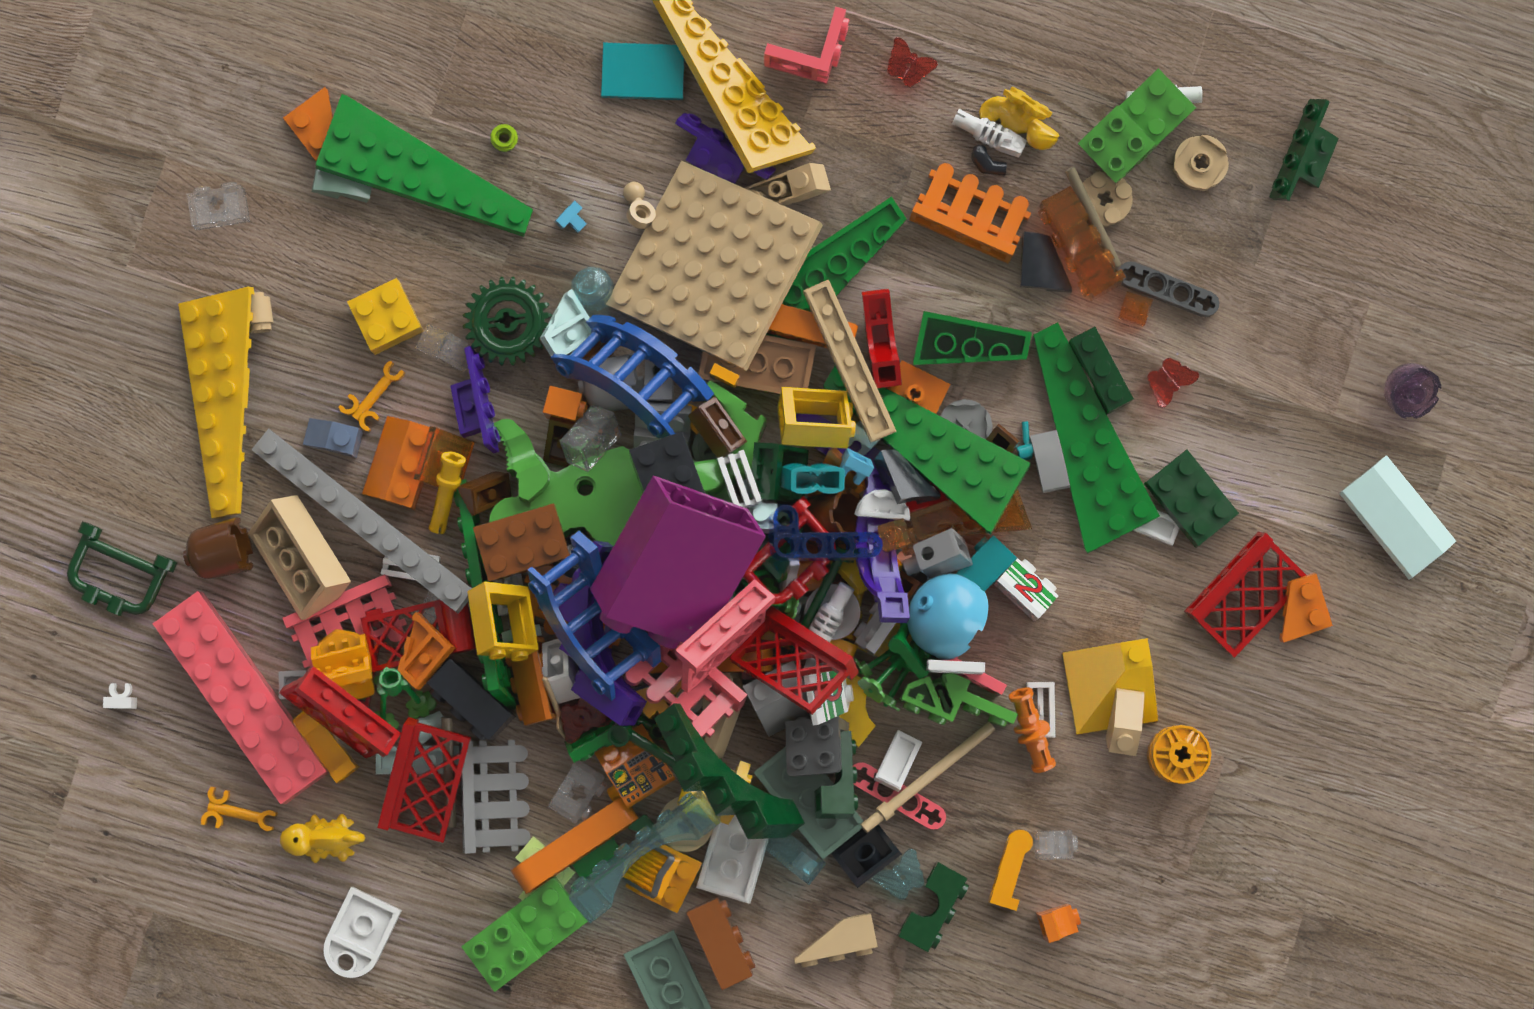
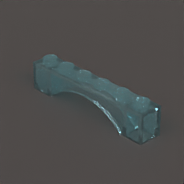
[569,791,721,923]

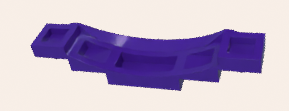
[855,469,910,623]

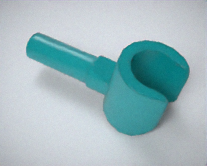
[1016,421,1034,460]

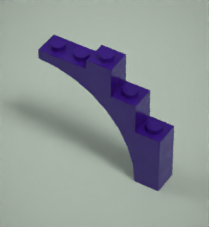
[553,541,647,726]

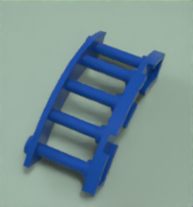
[551,315,714,438]
[528,531,661,701]

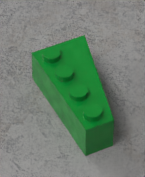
[913,311,1032,365]

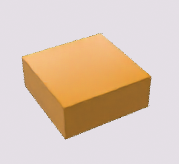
[710,363,740,388]

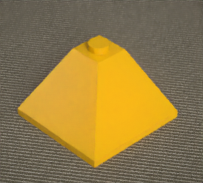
[1062,638,1158,735]

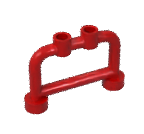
[743,496,836,605]

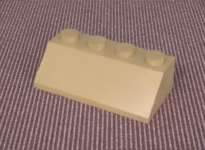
[248,495,351,620]

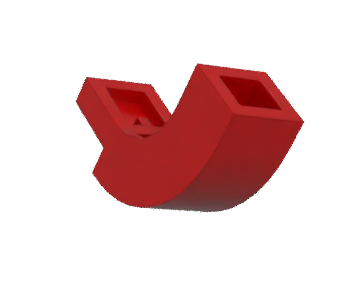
[862,289,902,388]

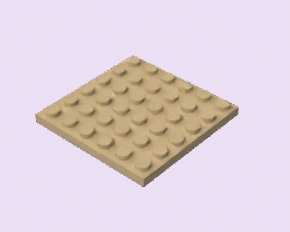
[606,160,823,371]

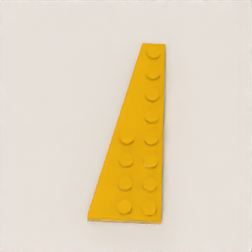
[652,0,816,173]
[178,287,254,519]

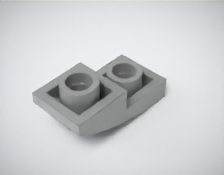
[1030,430,1070,493]

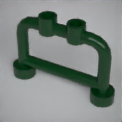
[67,521,178,616]
[608,715,676,767]

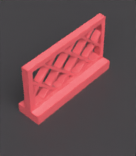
[675,579,775,694]

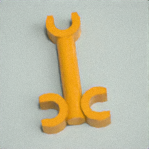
[338,361,405,432]
[201,786,278,831]

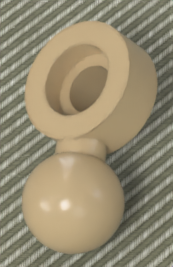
[623,182,656,229]

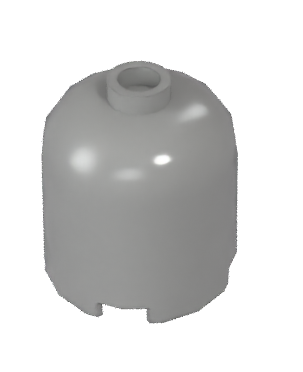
[578,353,644,412]

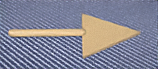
[542,677,569,740]

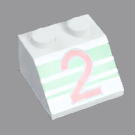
[994,558,1058,621]
[803,658,854,726]

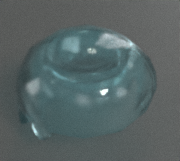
[571,267,615,310]

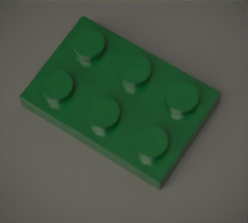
[1144,449,1239,548]

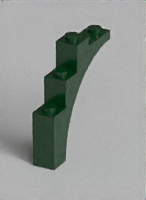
[654,703,805,839]

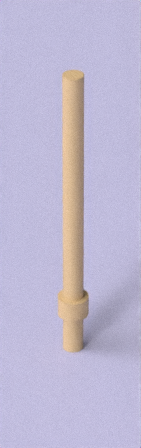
[860,722,995,833]

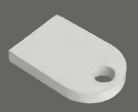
[324,887,402,978]

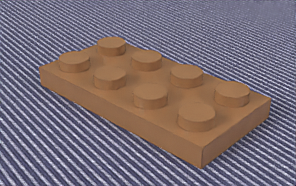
[698,335,817,395]

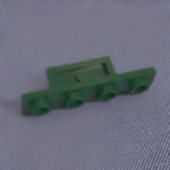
[1269,99,1339,201]

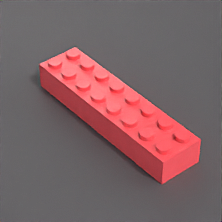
[152,591,329,804]

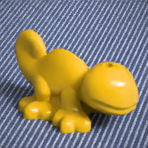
[979,86,1059,150]
[280,814,365,863]

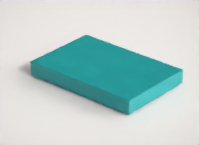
[601,42,684,100]

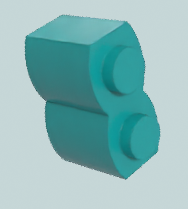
[781,463,845,494]

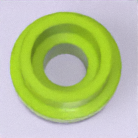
[490,124,518,152]

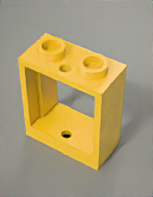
[777,387,855,448]
[467,582,539,661]

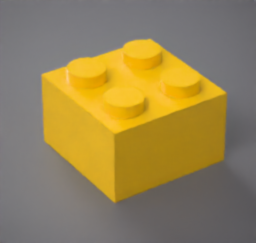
[347,278,424,355]

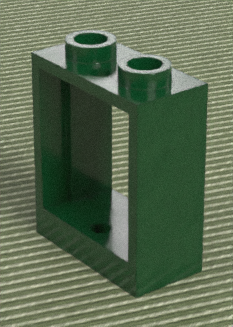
[749,442,809,504]

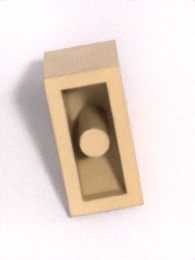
[1106,688,1144,756]

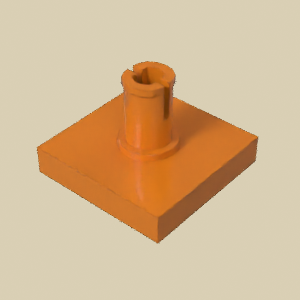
[887,360,951,414]

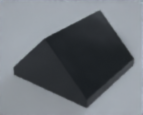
[831,824,902,888]

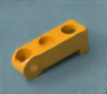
[292,712,360,783]
[988,829,1033,911]

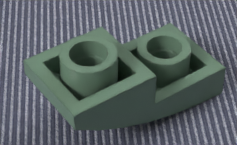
[311,169,372,203]

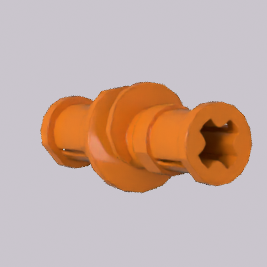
[1008,687,1056,773]

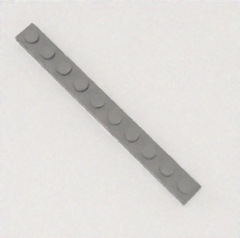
[252,428,472,614]

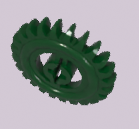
[462,277,552,366]

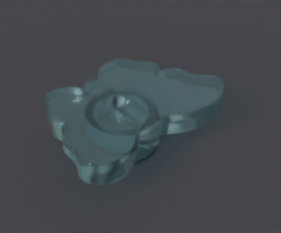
[872,848,924,900]

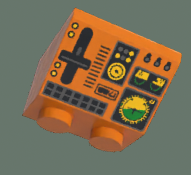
[595,724,675,808]

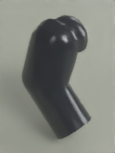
[971,145,1007,176]

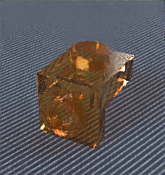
[878,518,918,556]

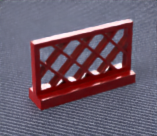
[1184,532,1306,658]
[729,606,859,715]
[279,666,401,759]
[377,717,471,843]

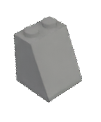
[743,661,811,737]

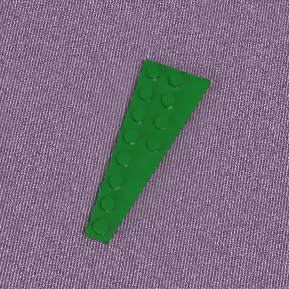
[315,94,533,237]
[766,196,907,341]
[1033,322,1160,554]
[823,366,1030,535]
[454,479,519,710]

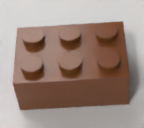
[473,503,570,582]
[686,896,756,990]

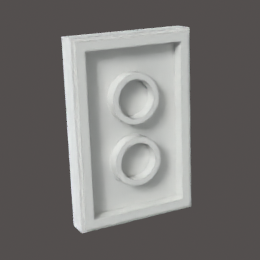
[696,815,769,904]

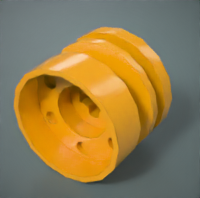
[1147,725,1211,784]

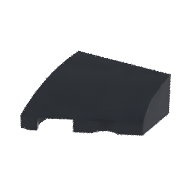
[1020,231,1072,293]
[873,449,941,504]

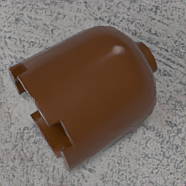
[802,488,861,547]
[183,517,253,579]

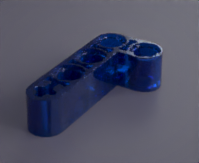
[769,505,883,561]

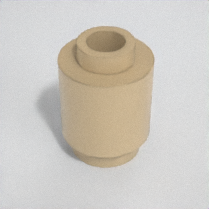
[249,292,274,334]

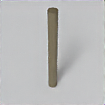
[1065,167,1121,269]
[441,716,456,828]

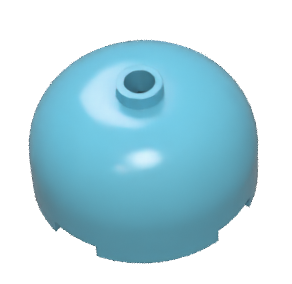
[907,574,988,660]

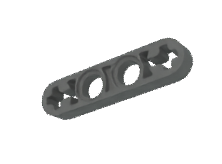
[1117,261,1220,318]

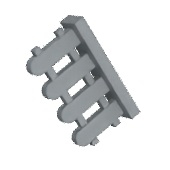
[460,740,530,854]

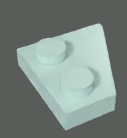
[540,289,591,357]

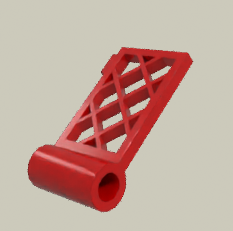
[360,599,476,672]

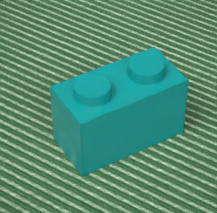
[956,535,1017,592]

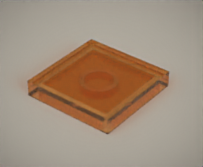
[413,426,475,491]

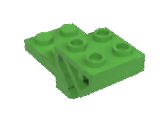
[1078,68,1196,184]
[899,673,1018,727]
[461,876,588,992]

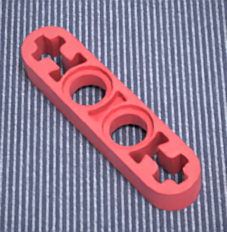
[853,762,946,829]

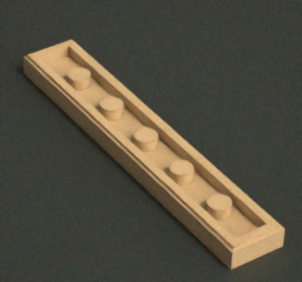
[803,280,896,443]

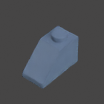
[303,418,363,458]

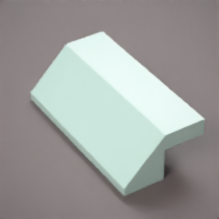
[1339,455,1456,580]

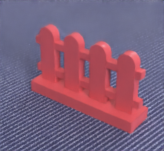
[282,574,407,668]
[625,642,747,738]

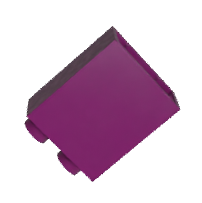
[590,475,766,649]

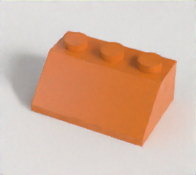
[362,416,440,511]
[505,637,556,726]

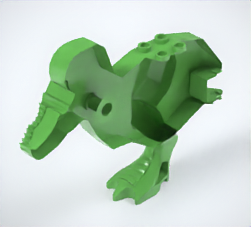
[489,380,767,579]

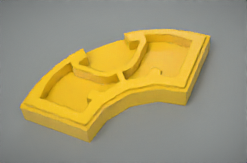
[839,675,876,747]

